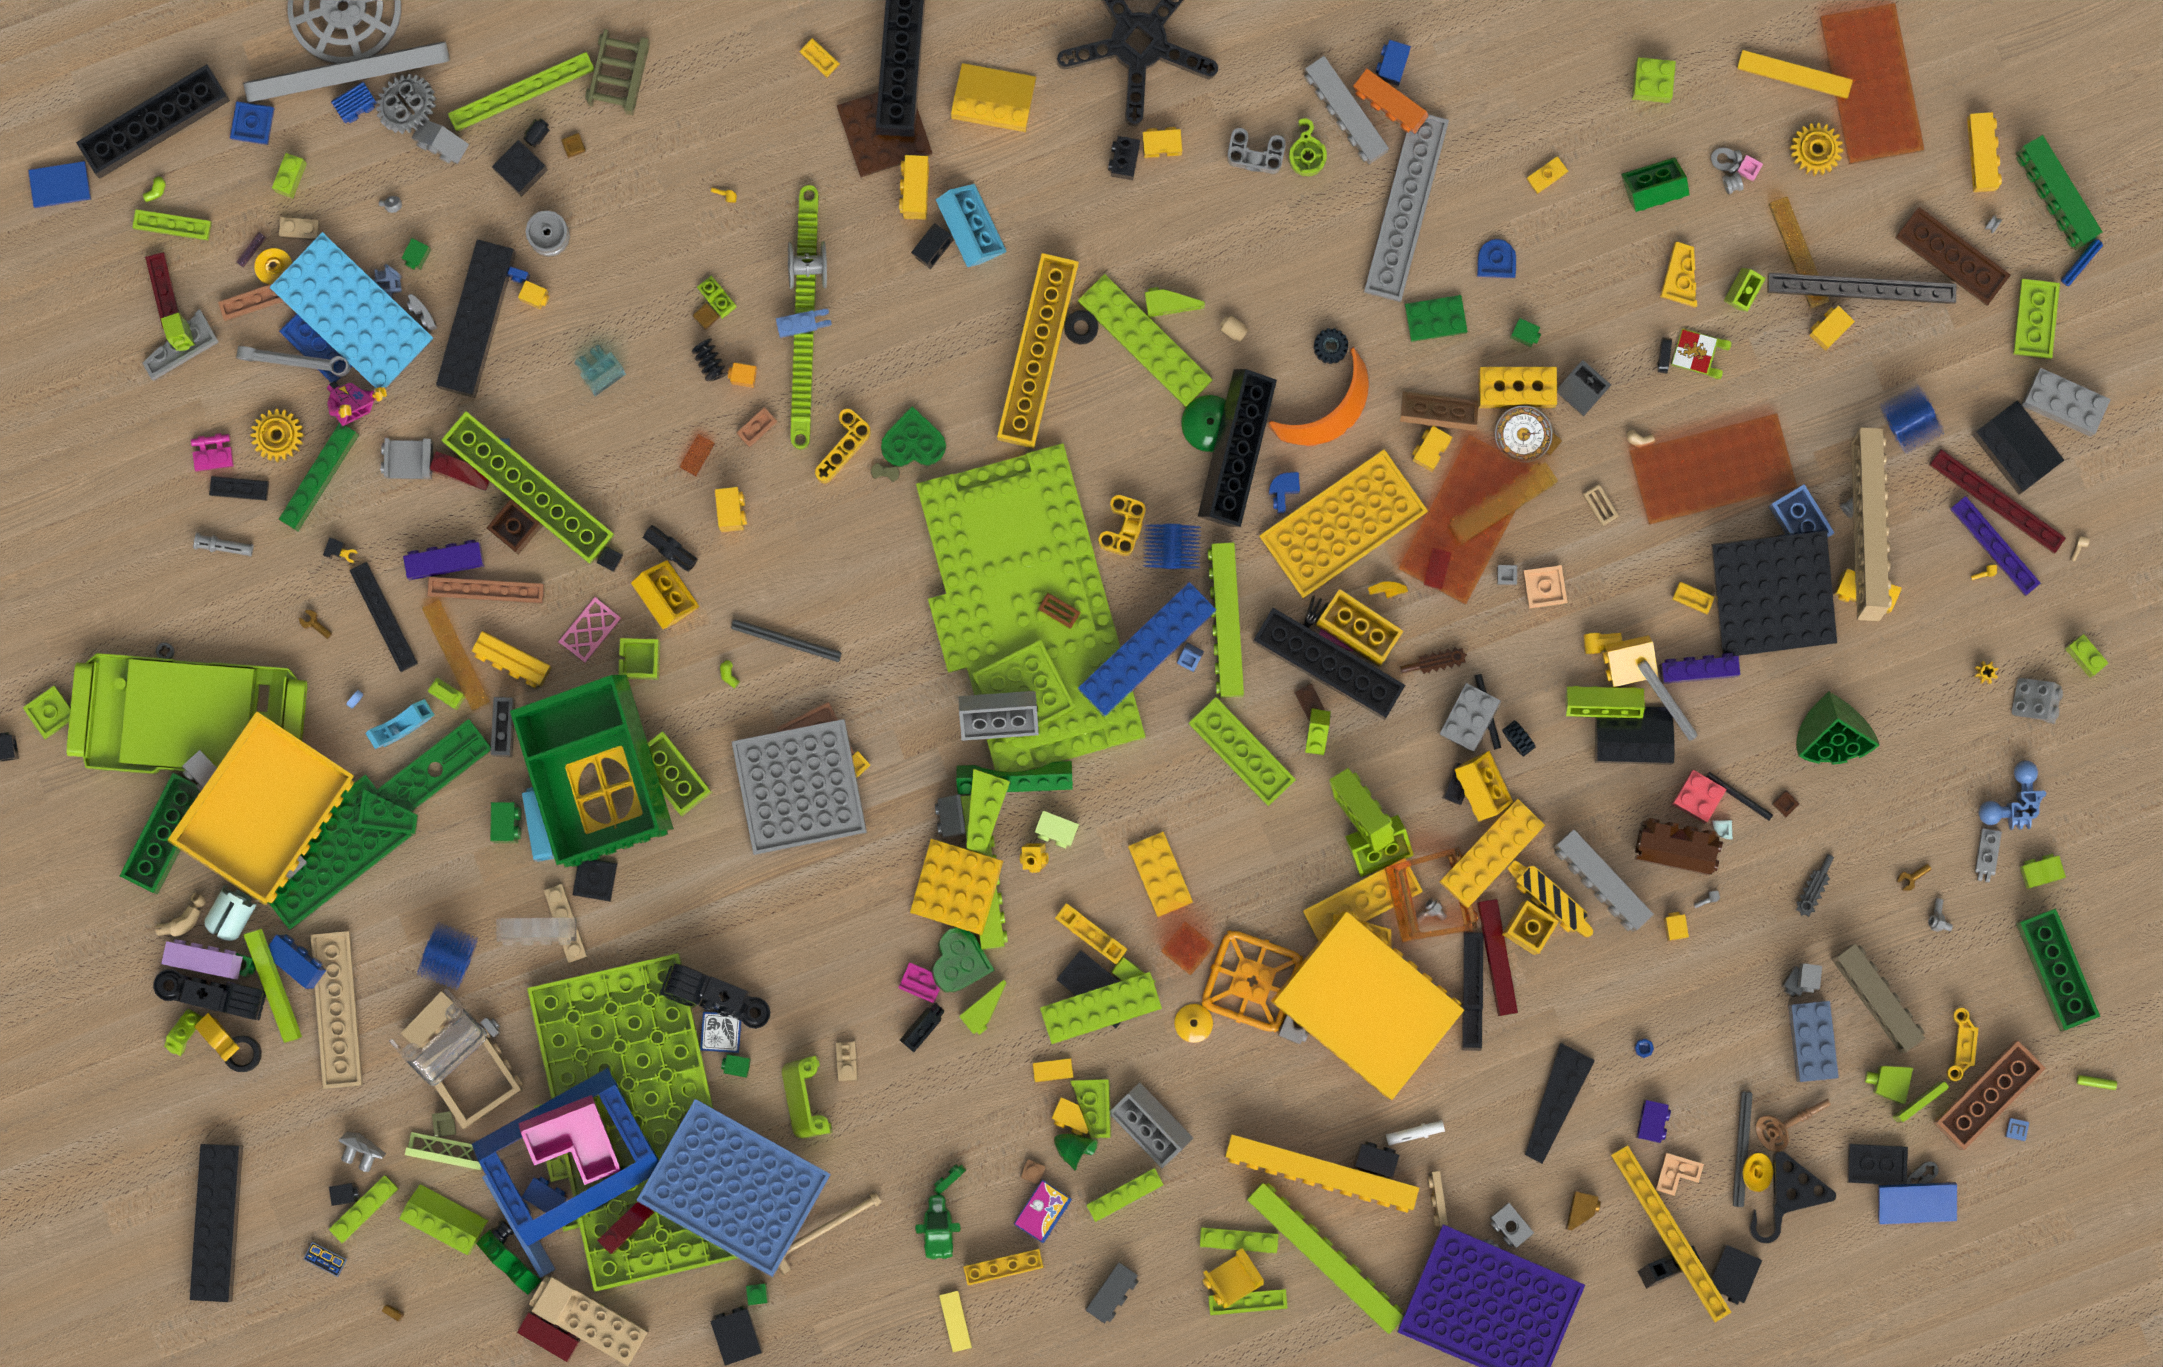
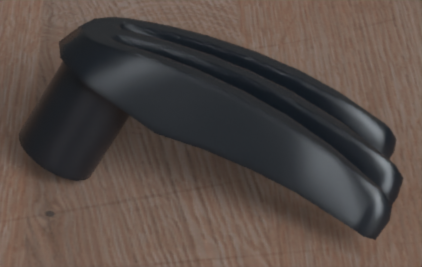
[1303,595,1328,628]

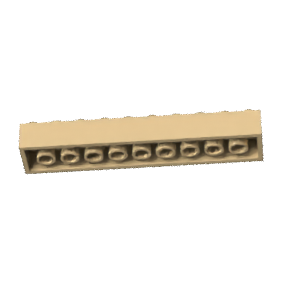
[1851,427,1892,621]

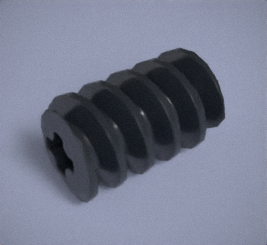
[692,338,728,382]

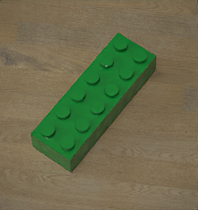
[2016,135,2103,251]
[119,773,200,895]
[2016,908,2101,1031]

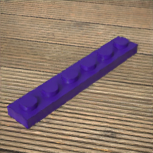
[1950,496,2041,596]

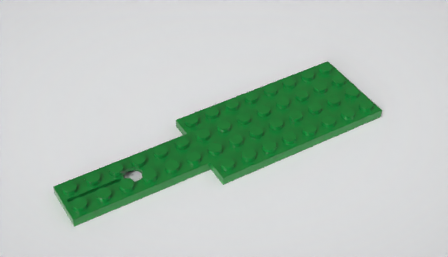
[268,719,491,930]

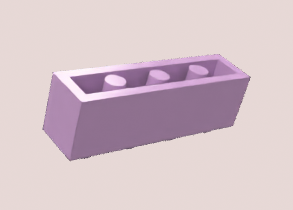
[161,939,243,980]

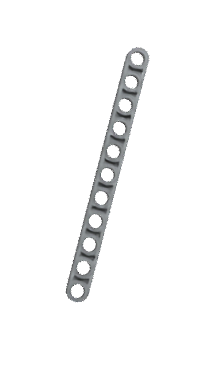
[243,41,450,102]

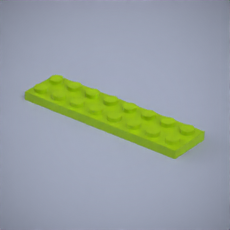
[1078,274,1213,408]

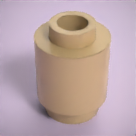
[1220,315,1249,342]

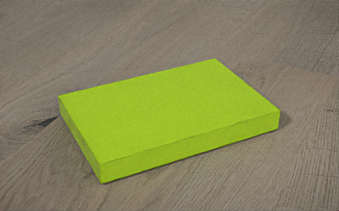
[1892,1081,1949,1122]

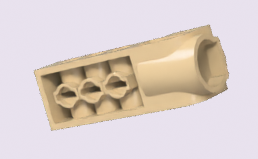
[529,1275,649,1366]

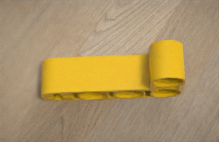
[815,409,871,483]

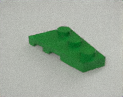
[357,789,418,835]

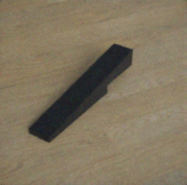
[1462,932,1483,1051]

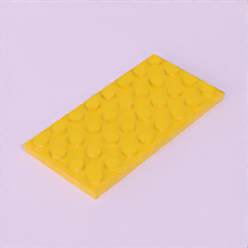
[1259,449,1428,599]

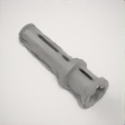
[193,532,254,557]

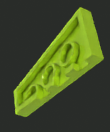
[967,769,1010,854]

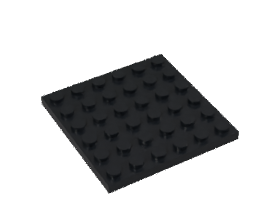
[1711,529,1837,656]

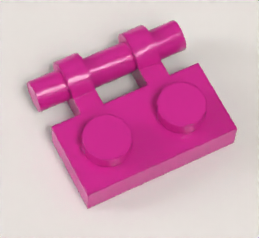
[191,433,234,472]

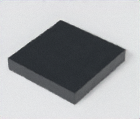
[572,860,618,902]

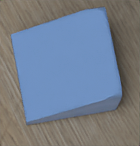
[1177,643,1204,672]

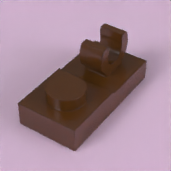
[1294,684,1325,721]

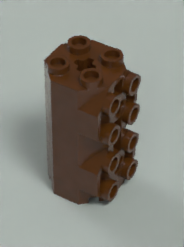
[1634,818,1723,876]

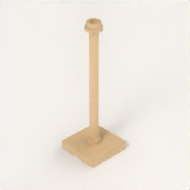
[778,1192,881,1275]

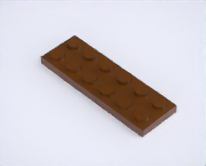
[1895,207,2011,306]

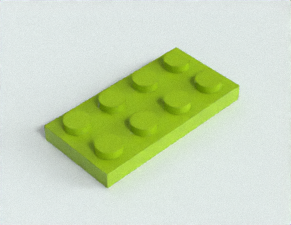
[2013,279,2060,359]

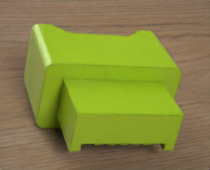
[428,678,466,710]

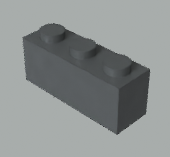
[491,697,516,757]
[1086,1262,1139,1324]

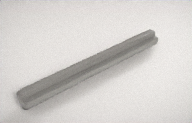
[1638,660,1698,741]

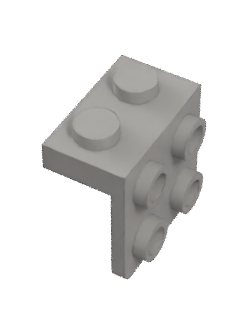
[2012,678,2063,724]

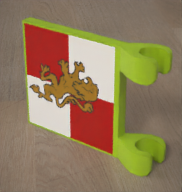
[1671,329,1731,379]

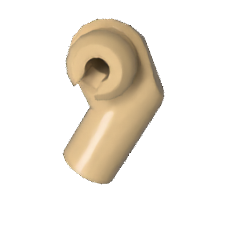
[1627,430,1655,448]

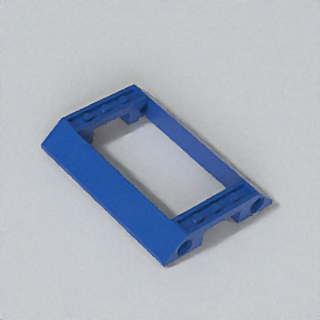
[472,1068,659,1246]

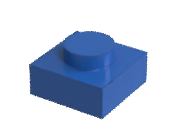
[508,267,530,284]

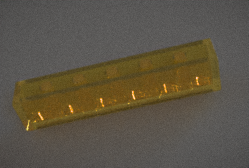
[1448,462,1558,545]

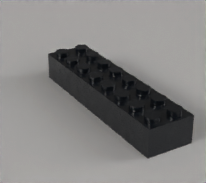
[876,0,925,137]
[76,64,230,179]
[436,239,516,398]
[1197,369,1277,527]
[1253,608,1406,720]
[190,1144,243,1302]

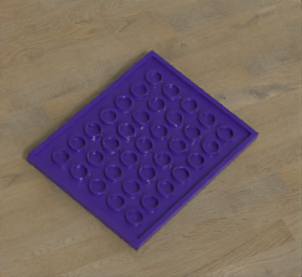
[1397,1224,1585,1367]

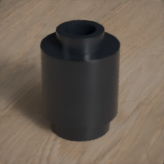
[523,118,550,147]

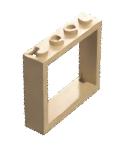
[421,1026,523,1129]

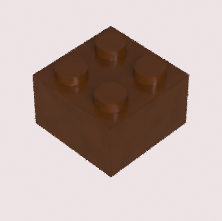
[486,499,543,555]

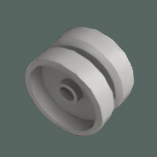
[526,210,570,257]

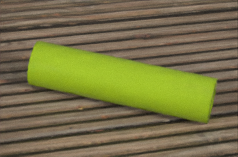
[2076,1075,2117,1090]

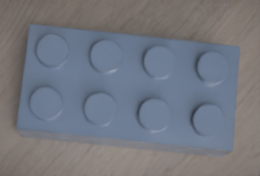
[1788,1001,1839,1082]

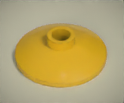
[254,248,292,285]
[1174,1004,1213,1043]
[1743,1153,1773,1192]

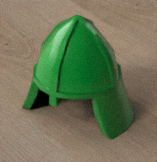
[1054,1134,1098,1171]

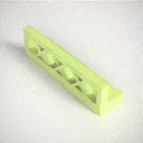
[405,1132,483,1170]

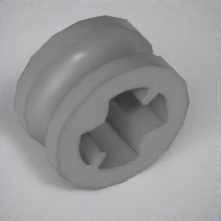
[1985,214,2002,234]

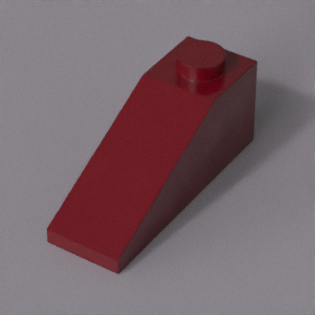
[430,451,490,491]
[597,1202,655,1254]

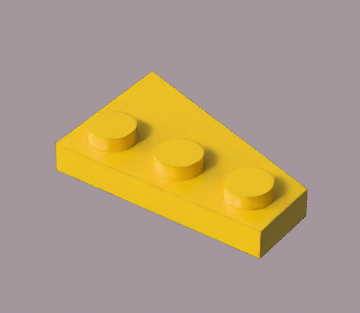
[1660,242,1697,308]

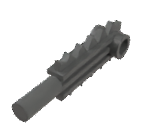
[1796,854,1834,917]

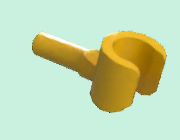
[711,187,737,203]
[1971,565,1997,580]

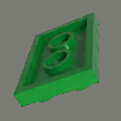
[1405,295,1468,342]

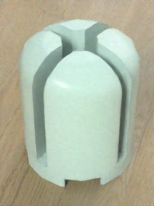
[205,885,257,941]

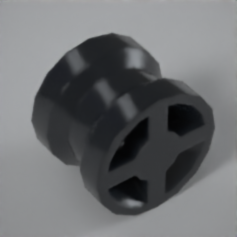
[490,1219,514,1244]

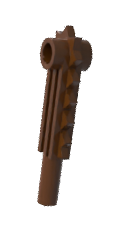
[1400,647,1467,674]

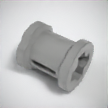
[1840,494,1853,518]

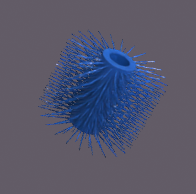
[1880,384,1944,454]
[1143,524,1201,569]
[417,922,478,991]

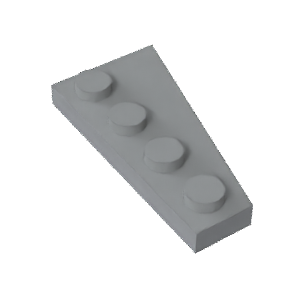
[143,309,219,381]

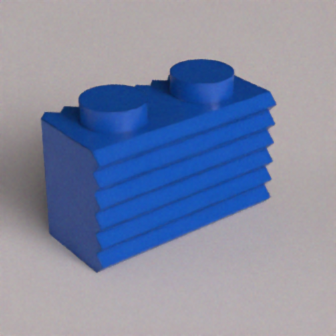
[331,82,377,123]

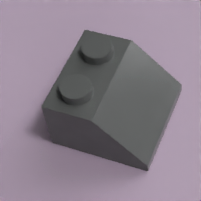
[935,794,966,838]

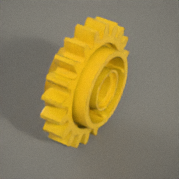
[1790,123,1843,176]
[250,409,304,462]

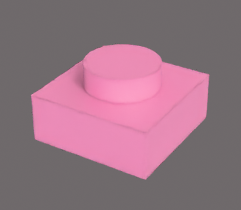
[1737,155,1763,181]

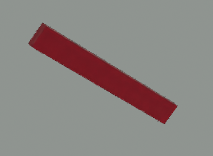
[1929,449,2066,554]

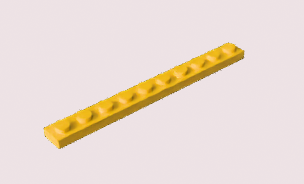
[1611,1145,1732,1323]

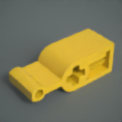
[194,1013,240,1061]

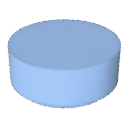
[346,690,364,709]

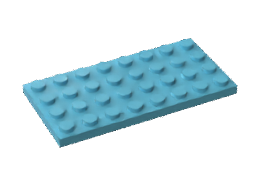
[270,232,434,389]

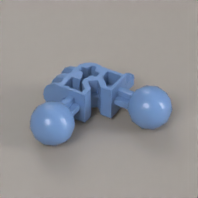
[1978,760,2047,830]

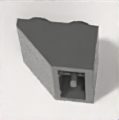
[1557,360,1611,416]

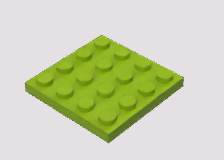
[972,640,1076,743]

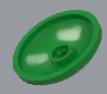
[1181,395,1226,452]

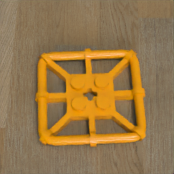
[1201,930,1304,1033]

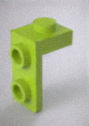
[164,1009,203,1057]

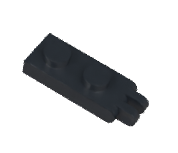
[900,1003,944,1052]

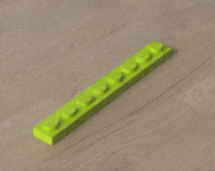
[448,52,595,132]

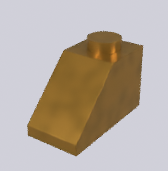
[1566,1191,1601,1231]

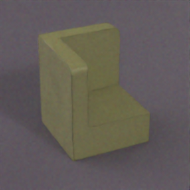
[432,1111,456,1137]

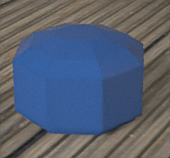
[1634,1039,1654,1058]

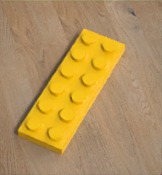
[1439,799,1545,908]
[1303,858,1423,942]

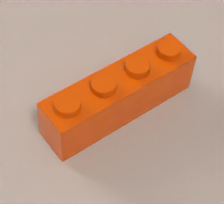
[1353,69,1429,134]

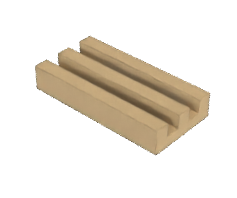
[1582,484,1619,527]

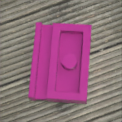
[899,962,940,1003]

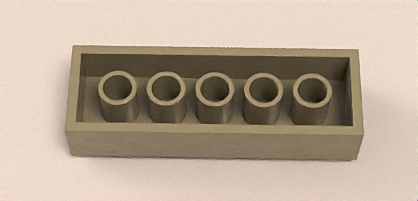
[1831,944,1925,1053]

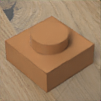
[1021,1160,1046,1185]

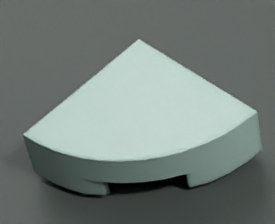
[1712,820,1733,840]

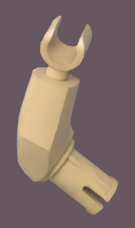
[155,893,206,937]

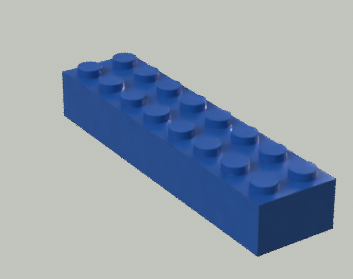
[1078,582,1216,718]

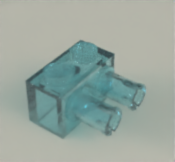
[575,345,626,397]

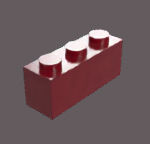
[517,1312,580,1362]

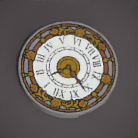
[1495,405,1553,463]

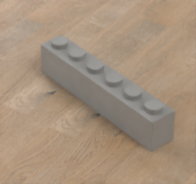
[1304,56,1389,165]

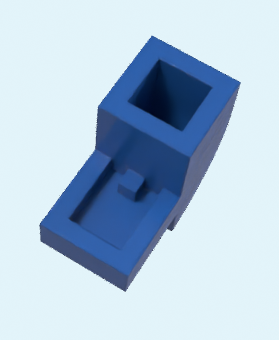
[1269,472,1300,514]

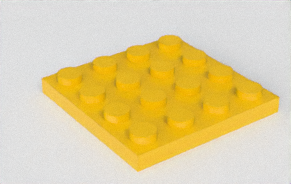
[910,839,1003,935]

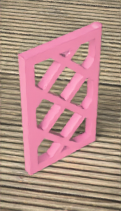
[558,597,621,663]

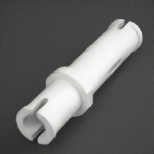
[1386,1120,1445,1146]

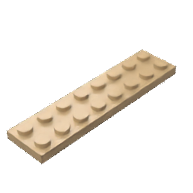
[311,931,363,1089]

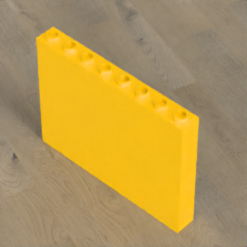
[168,711,355,906]
[1271,911,1464,1100]

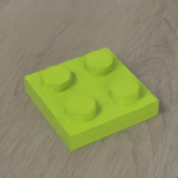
[23,686,71,739]

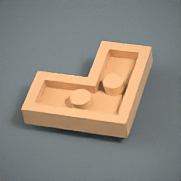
[1655,1153,1704,1196]

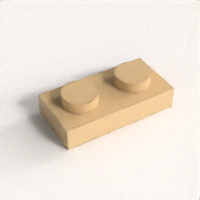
[279,217,320,240]

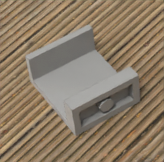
[381,438,433,479]

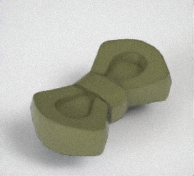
[871,463,900,482]

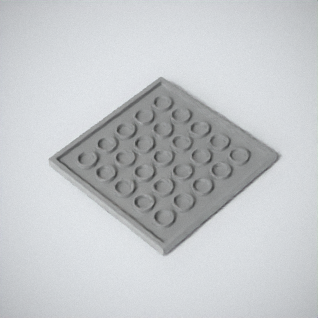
[731,719,867,855]

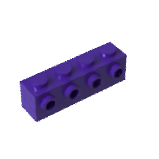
[403,540,485,581]
[1659,653,1741,684]

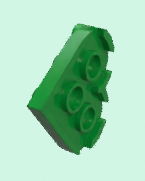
[881,406,946,467]
[932,927,995,993]

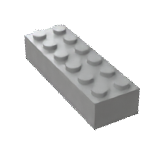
[1553,830,1654,932]

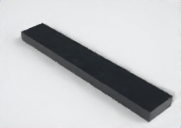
[349,562,418,672]

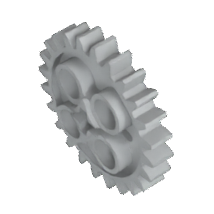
[376,74,436,134]

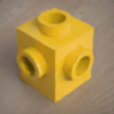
[1020,843,1049,873]

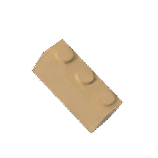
[401,991,460,1050]

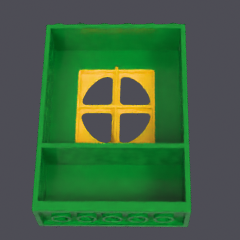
[510,675,674,868]

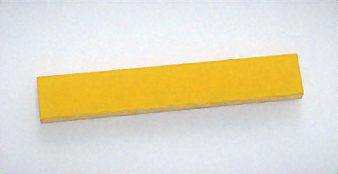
[1737,50,1853,99]

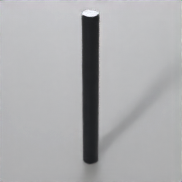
[1475,674,1502,750]
[1706,771,1773,821]

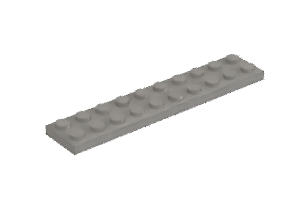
[1364,114,1449,302]

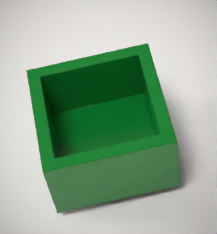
[490,802,522,844]

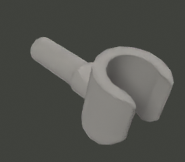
[1694,891,1720,908]

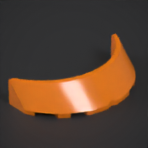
[1268,347,1369,446]

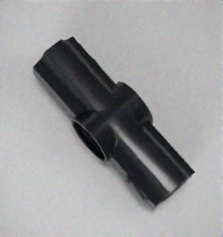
[642,525,698,572]

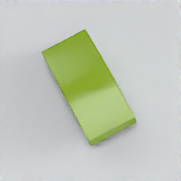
[697,276,737,319]
[1111,957,1156,983]

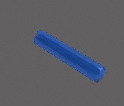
[2061,239,2103,286]

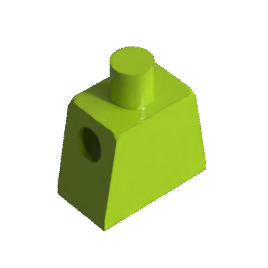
[1865,1066,1913,1104]

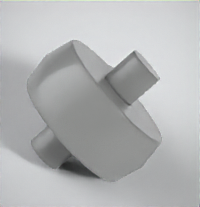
[379,196,402,213]

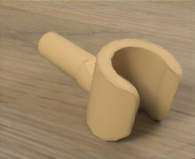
[2071,536,2089,562]

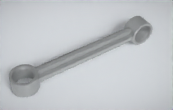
[236,346,350,377]

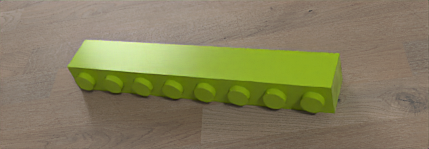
[1208,542,1244,698]
[961,795,1008,950]

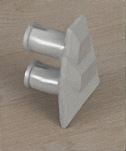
[338,1132,386,1172]

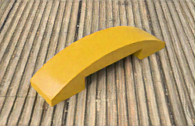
[1055,903,1128,965]

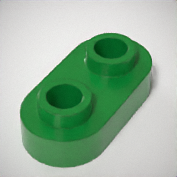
[933,1164,967,1195]

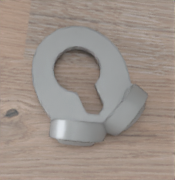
[1711,148,1742,174]

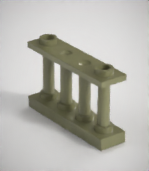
[585,29,650,115]

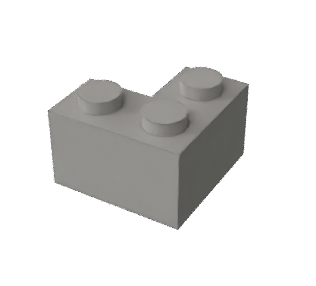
[412,120,469,164]

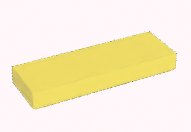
[939,1291,972,1352]

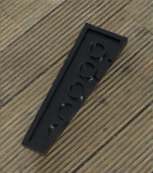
[1525,1043,1595,1164]

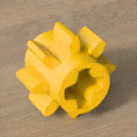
[1974,661,1998,684]

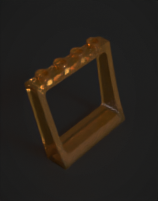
[1384,847,1478,943]

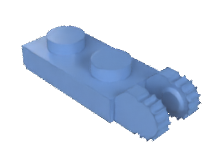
[776,309,832,338]

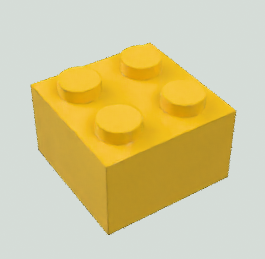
[715,487,747,532]
[1502,900,1559,955]

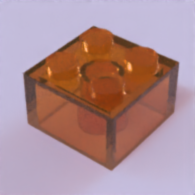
[1161,921,1215,976]

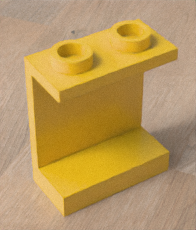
[1202,1248,1264,1309]

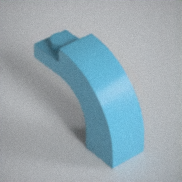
[365,699,434,749]

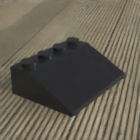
[1972,400,2064,495]
[1595,707,1675,765]

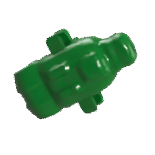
[915,1195,961,1260]

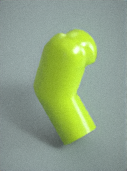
[720,660,740,689]

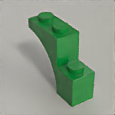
[476,1229,541,1295]

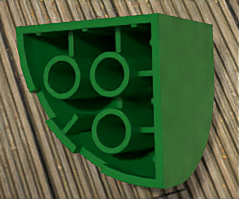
[1796,691,1880,765]

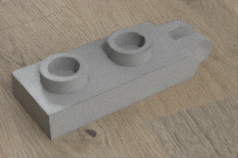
[1975,829,2002,882]

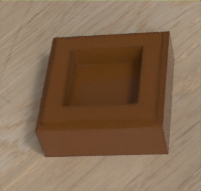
[1772,790,1800,818]

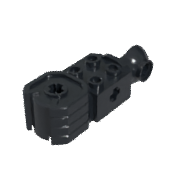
[660,963,771,1029]
[153,969,266,1021]

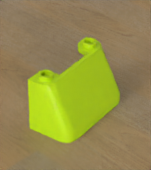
[782,1056,833,1138]

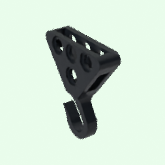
[1749,1151,1836,1243]

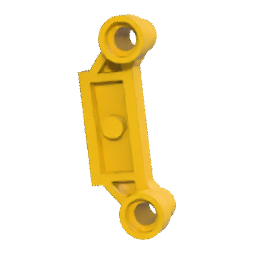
[1946,1008,1978,1081]

